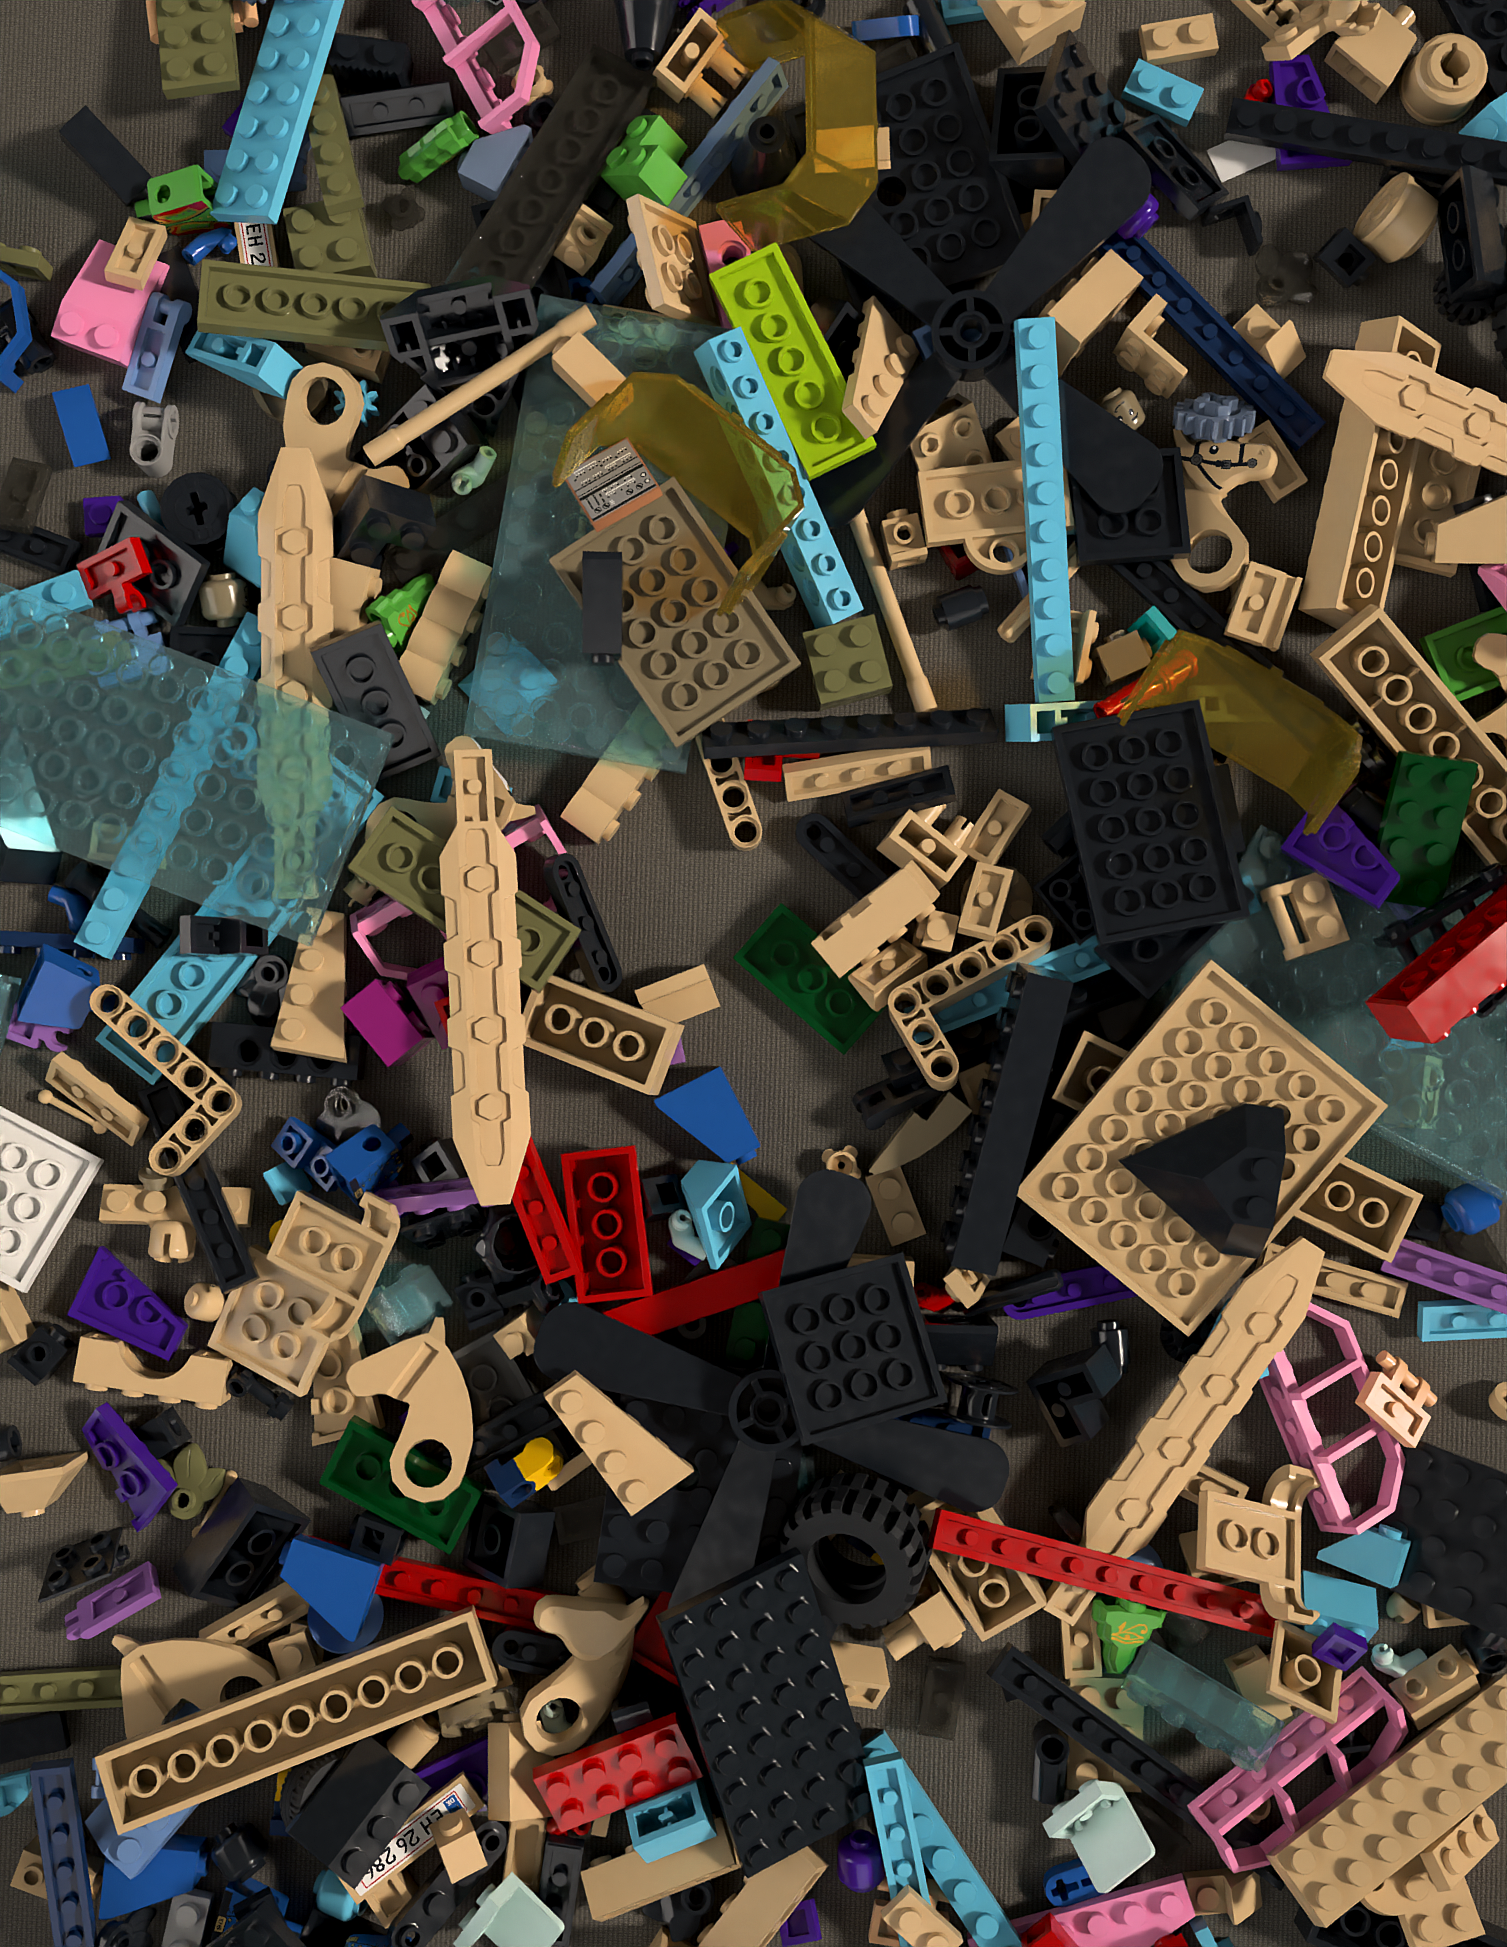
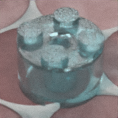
[365,1263,454,1346]

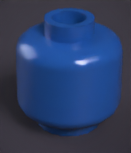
[1441,1180,1503,1235]

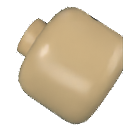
[184,1282,227,1322]

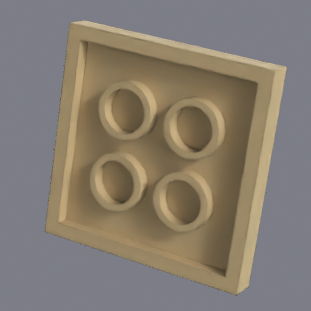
[626,194,721,332]
[207,1244,330,1397]

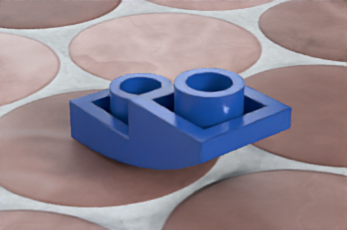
[52,384,112,467]
[271,1117,338,1192]

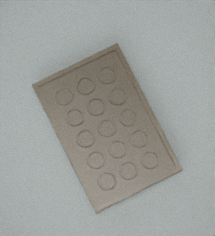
[548,476,801,749]

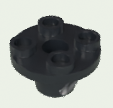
[1329,714,1397,781]

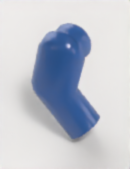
[182,227,238,266]
[48,885,91,934]

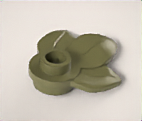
[157,1443,226,1520]

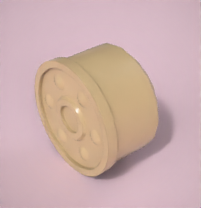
[1399,33,1488,126]
[1353,172,1439,263]

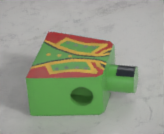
[135,164,233,236]

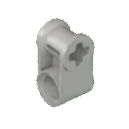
[129,402,179,478]

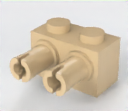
[650,7,749,119]
[876,804,974,890]
[882,1570,966,1661]

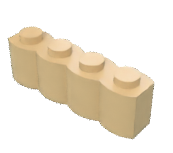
[399,550,499,706]
[560,700,675,845]

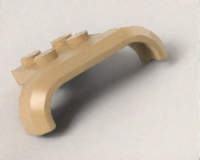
[266,1190,400,1344]
[1196,1464,1321,1625]

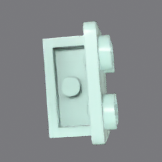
[1042,1779,1155,1893]
[453,1872,564,1947]

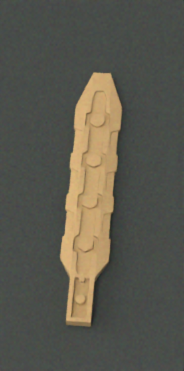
[1322,349,1507,477]
[258,447,334,899]
[439,749,531,1206]
[1043,1236,1325,1626]

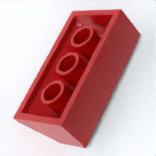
[560,1145,653,1304]

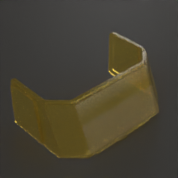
[716,0,878,251]
[552,371,805,617]
[1117,629,1363,836]

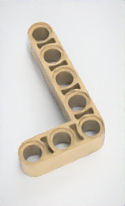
[694,679,782,851]
[888,915,1053,1091]
[89,984,242,1177]

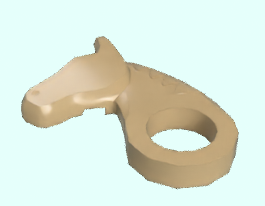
[520,1595,649,1756]

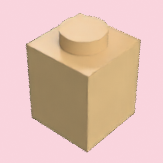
[429,1807,488,1884]

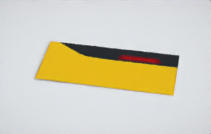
[730,1163,787,1222]

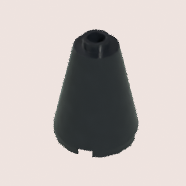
[614,0,679,71]
[730,116,802,209]

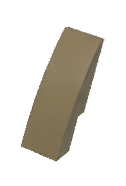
[867,1092,973,1175]

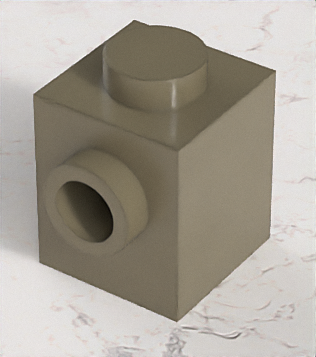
[1090,629,1152,688]

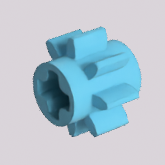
[334,380,380,427]

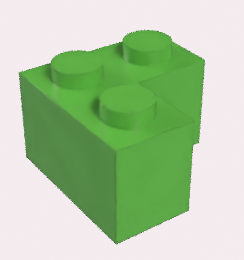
[600,115,688,207]

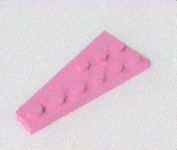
[967,1873,1195,1947]

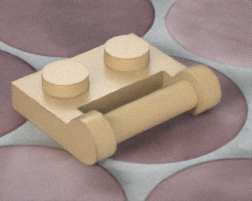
[1259,872,1350,962]

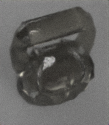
[1147,1610,1211,1662]

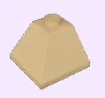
[0,1451,89,1517]
[1265,1620,1343,1724]

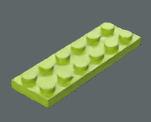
[709,242,877,481]

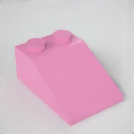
[51,239,170,369]

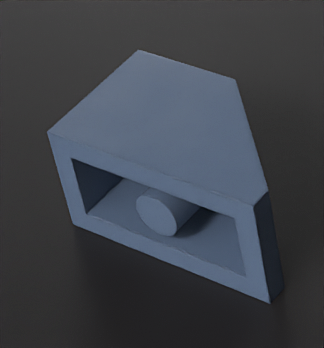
[457,124,535,201]

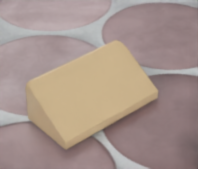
[848,937,928,1012]

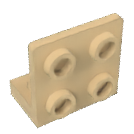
[1113,293,1188,399]
[909,393,993,471]

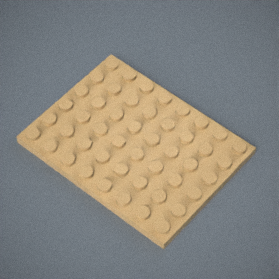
[1017,959,1388,1337]

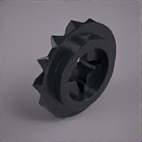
[1160,1313,1216,1364]

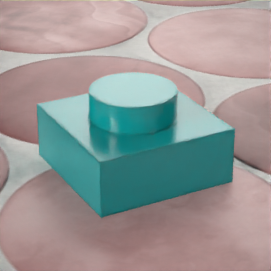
[1127,606,1178,656]

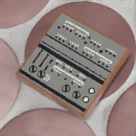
[562,437,663,532]

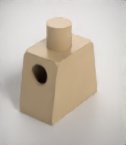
[1324,5,1417,104]

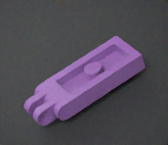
[64,1561,161,1640]

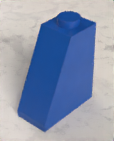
[654,1066,761,1165]
[279,1534,384,1642]
[98,1834,211,1920]

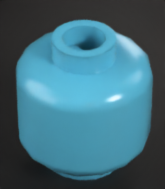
[313,1869,368,1922]

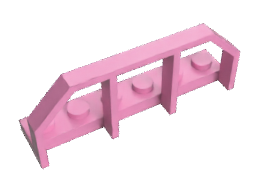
[411,0,540,134]
[350,804,567,980]
[1259,1303,1406,1535]
[1187,1666,1408,1873]

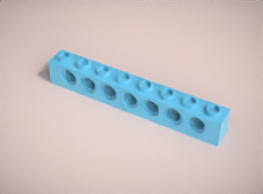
[694,326,864,629]

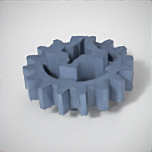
[1173,392,1256,443]

